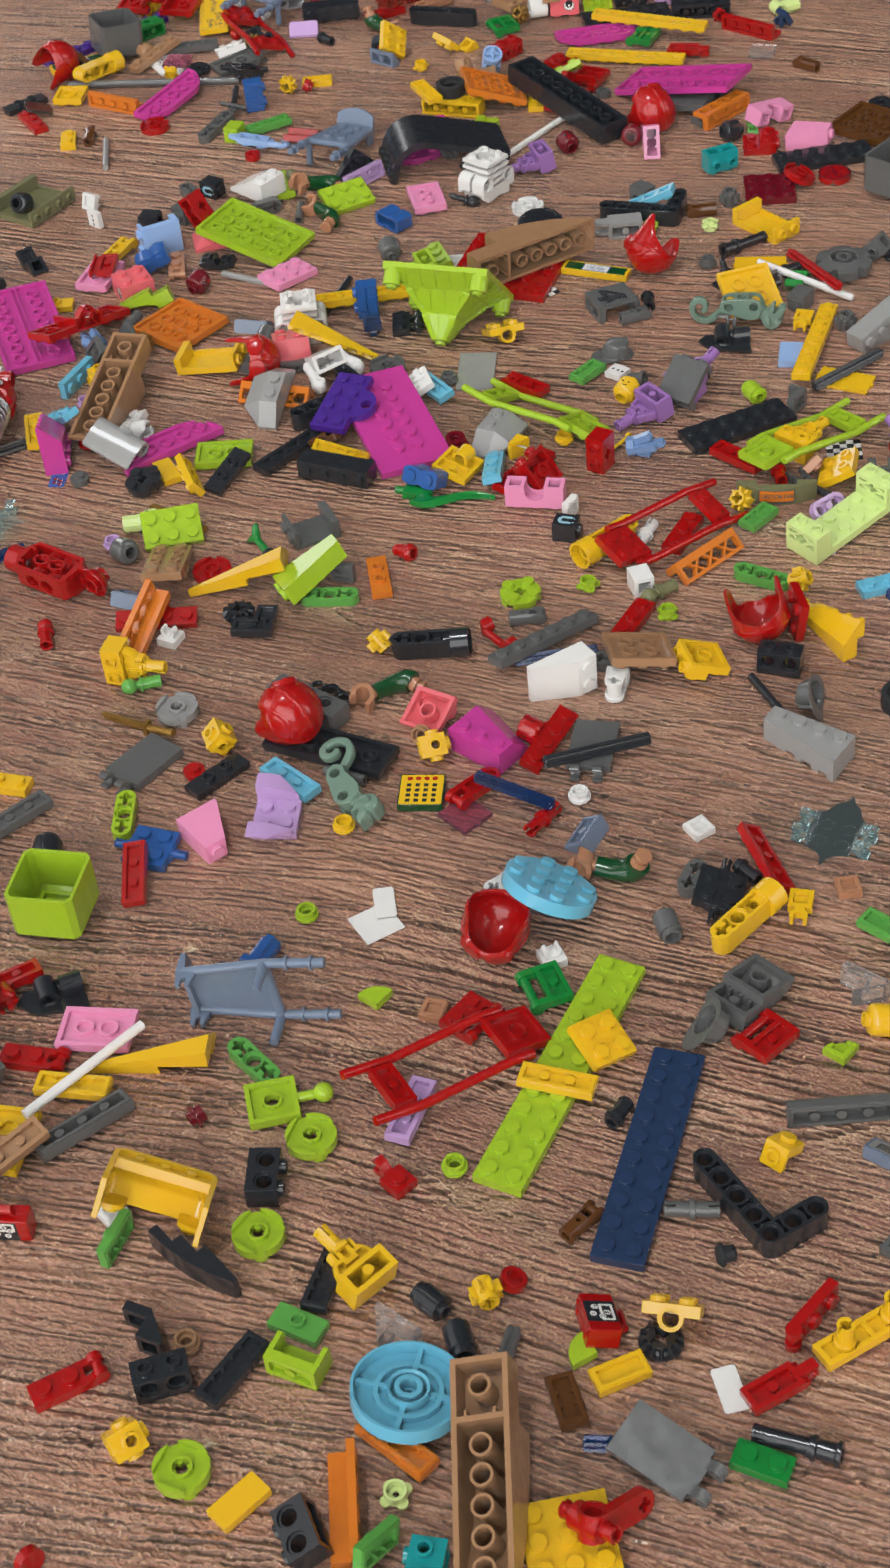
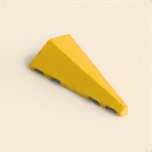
[287,310,379,360]
[188,546,289,597]
[806,598,865,662]
[87,1032,216,1074]

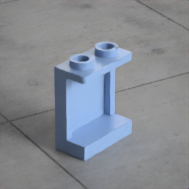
[135,213,184,253]

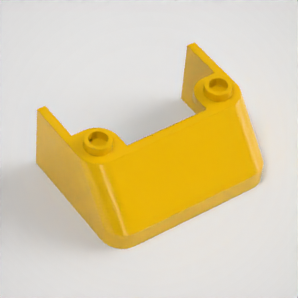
[91,1148,218,1248]

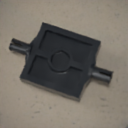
[220,62,268,78]
[691,858,749,926]

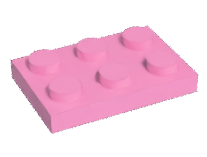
[406,181,447,215]
[257,257,318,292]
[75,260,126,293]
[54,1006,140,1054]

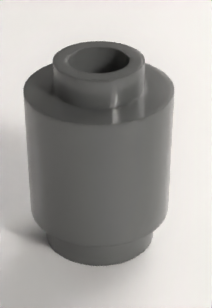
[652,907,683,944]

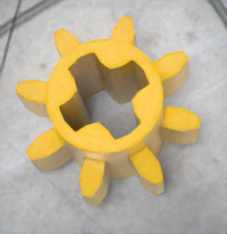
[278,74,298,94]
[728,486,755,512]
[787,566,813,592]
[366,628,391,654]
[467,1274,504,1311]

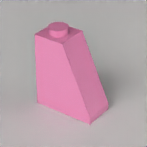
[785,121,835,151]
[641,124,660,160]
[176,799,228,864]

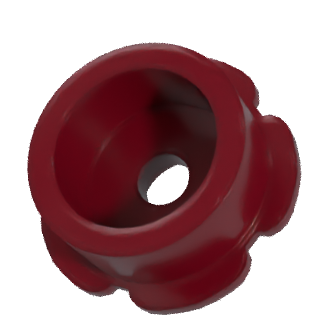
[185,1103,208,1128]

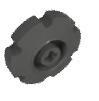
[815,245,872,282]

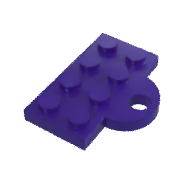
[309,372,378,435]

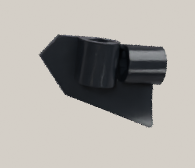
[699,323,752,352]
[17,969,91,1016]

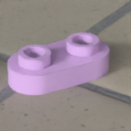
[809,492,845,520]

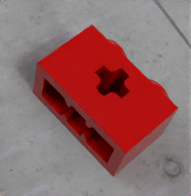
[177,188,214,229]
[585,426,615,475]

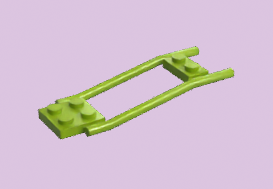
[461,377,610,440]
[738,397,886,471]

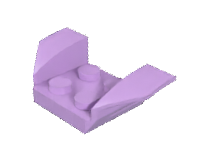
[245,773,303,839]

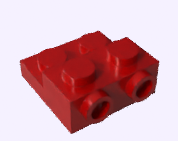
[743,126,779,156]
[513,444,563,490]

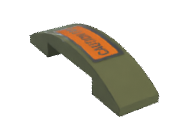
[736,479,817,505]

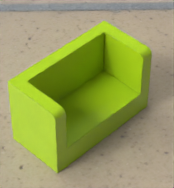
[262,1330,333,1391]

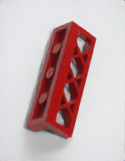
[722,13,781,41]

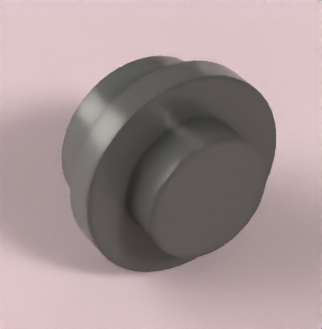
[699,254,717,269]
[440,370,458,386]
[70,471,89,488]

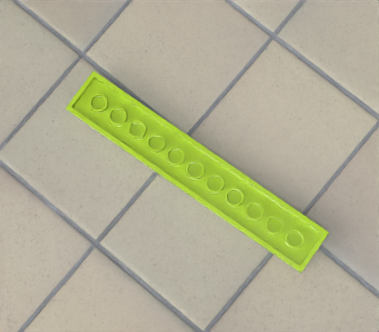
[472,954,646,1198]

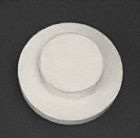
[568,784,591,805]

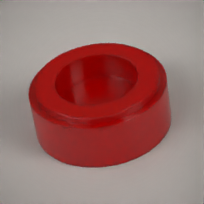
[245,149,261,162]
[499,1266,528,1295]
[14,1544,45,1568]

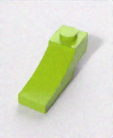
[119,284,175,309]

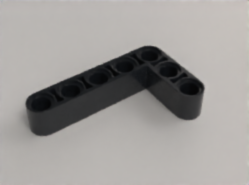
[599,188,687,227]
[290,365,360,431]
[693,1148,829,1259]

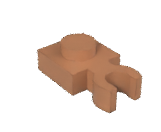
[803,451,823,474]

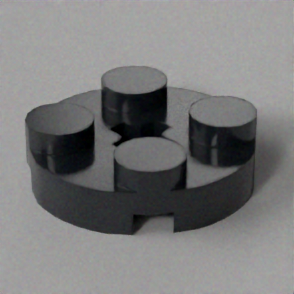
[125,465,164,498]

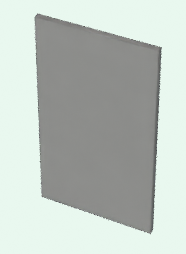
[456,352,497,391]

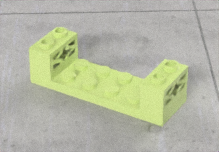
[786,462,890,565]

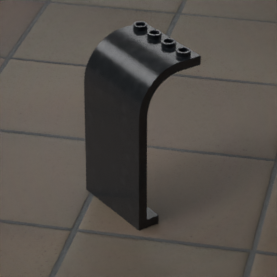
[378,114,511,185]

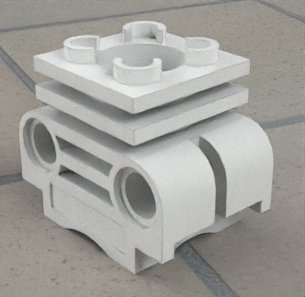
[458,146,514,203]
[274,288,328,345]

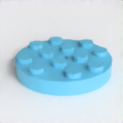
[501,855,597,919]
[350,1341,455,1446]

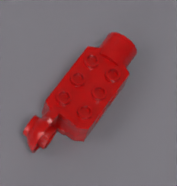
[4,542,110,600]

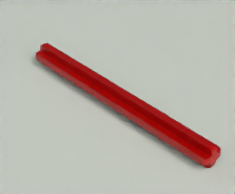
[786,248,843,291]

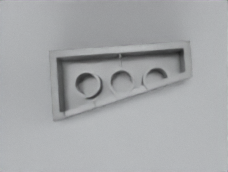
[846,295,890,354]
[763,706,856,782]

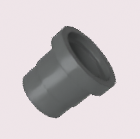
[627,371,648,386]

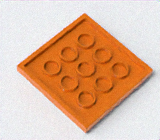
[460,65,528,107]
[133,297,229,353]

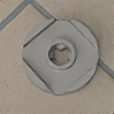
[156,691,200,728]

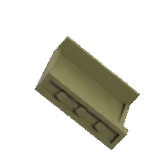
[0,174,76,229]

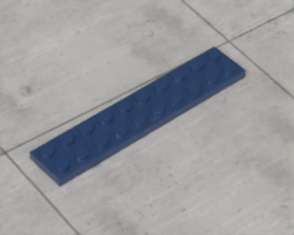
[590,1047,705,1273]

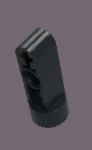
[390,627,472,660]

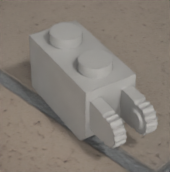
[594,212,643,240]

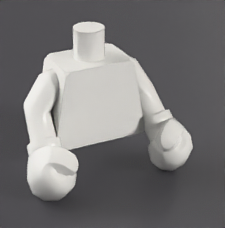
[303,345,365,394]

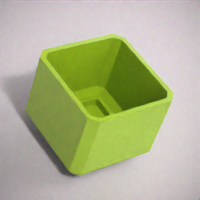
[4,848,100,939]

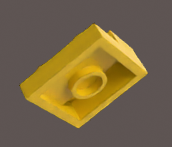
[673,638,731,680]

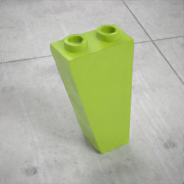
[272,534,347,605]

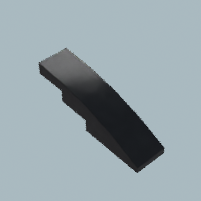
[148,1224,242,1298]

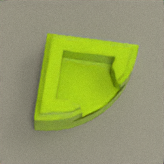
[358,986,393,1010]
[822,1041,859,1066]
[569,1331,598,1371]

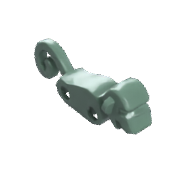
[689,292,787,330]
[319,737,385,831]

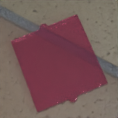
[162,54,193,68]
[437,801,493,835]

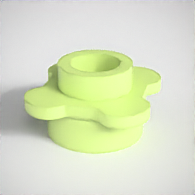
[702,217,719,232]
[379,1479,413,1511]

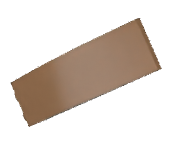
[467,217,594,284]
[68,332,152,441]
[450,1351,530,1568]

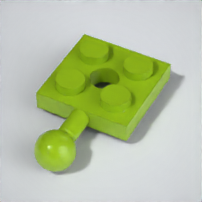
[243,1075,334,1131]

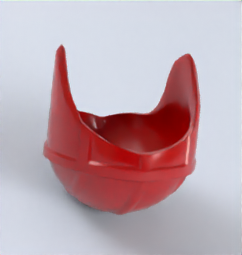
[32,40,80,90]
[627,83,676,133]
[623,213,680,274]
[224,333,281,386]
[723,575,791,644]
[255,676,323,745]
[460,889,531,965]

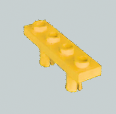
[812,1290,890,1373]

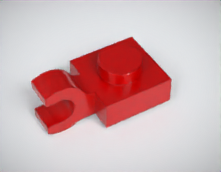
[372,1154,418,1201]

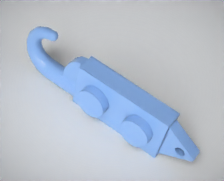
[229,132,290,149]

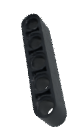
[409,5,478,28]

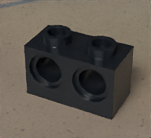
[756,639,804,679]
[244,1147,288,1208]
[128,1347,195,1406]
[270,1492,334,1568]

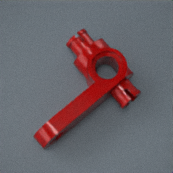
[558,1485,655,1546]

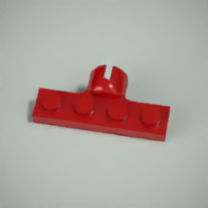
[115,589,198,633]
[515,704,579,775]
[0,958,44,1015]

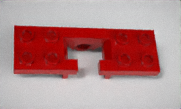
[116,0,203,17]
[543,65,610,113]
[27,304,130,344]

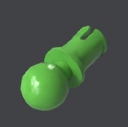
[121,673,162,695]

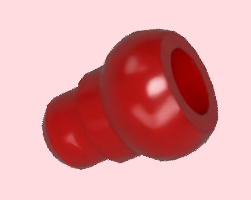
[392,543,418,562]

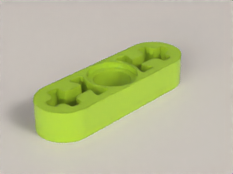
[111,790,138,841]

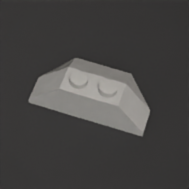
[244,368,296,430]
[472,408,528,460]

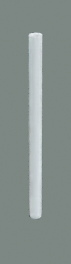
[510,117,565,157]
[756,258,855,301]
[21,1020,146,1119]

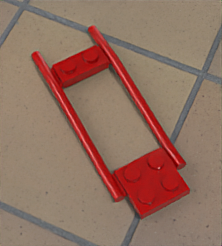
[221,5,295,58]
[595,478,748,568]
[339,1005,552,1127]

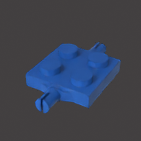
[114,825,189,873]

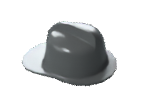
[591,336,634,364]
[795,673,825,722]
[682,996,732,1051]

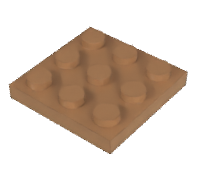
[601,632,677,669]

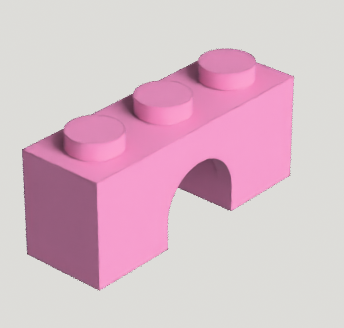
[745,97,794,127]
[504,476,567,509]

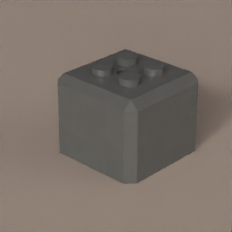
[88,8,143,58]
[864,137,890,199]

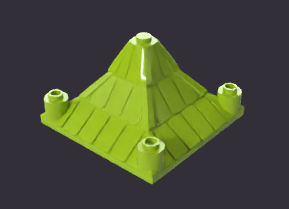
[382,261,514,346]

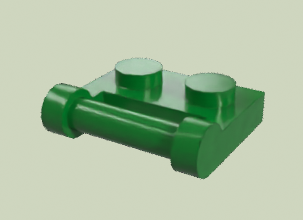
[485,14,520,38]
[625,26,661,47]
[514,960,574,1016]

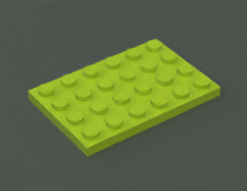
[195,197,315,267]

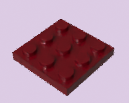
[743,172,796,205]

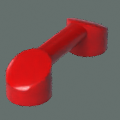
[480,616,517,648]

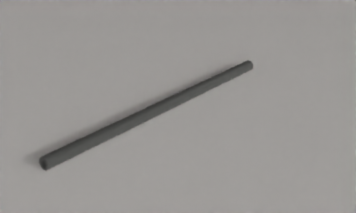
[68,77,240,88]

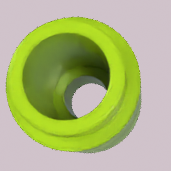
[741,380,767,404]

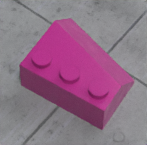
[35,414,72,476]
[448,705,529,775]

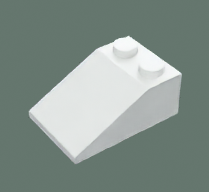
[230,168,286,201]
[526,641,598,702]

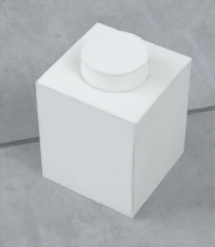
[627,563,654,598]

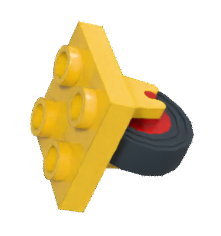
[371,20,407,59]

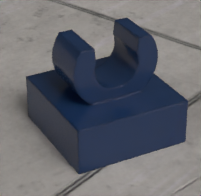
[773,7,794,28]
[362,315,382,337]

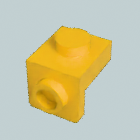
[759,1131,805,1173]

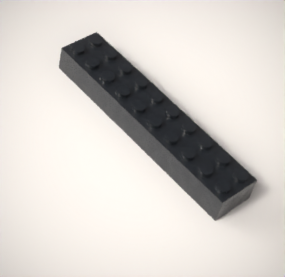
[508,56,628,144]

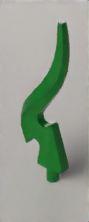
[395,484,496,509]

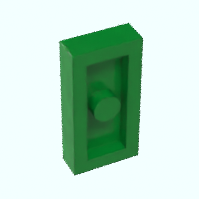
[729,1437,797,1489]

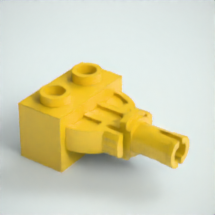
[774,416,830,465]
[99,635,168,685]
[313,1223,399,1311]

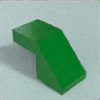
[784,269,810,291]

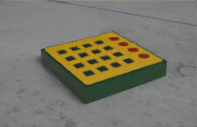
[397,774,446,811]

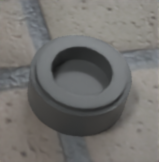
[595,87,611,99]

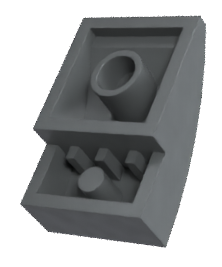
[705,953,795,1032]

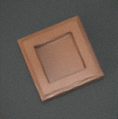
[833,875,863,900]
[418,996,450,1024]

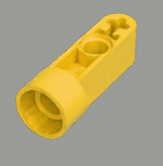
[73,50,125,83]
[569,514,638,569]
[710,877,788,955]

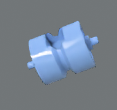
[481,45,502,73]

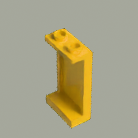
[732,197,800,245]
[173,341,248,376]

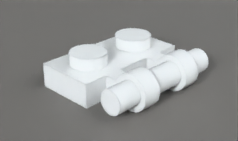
[214,40,246,58]
[409,366,435,397]

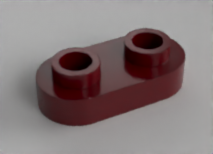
[446,431,469,448]

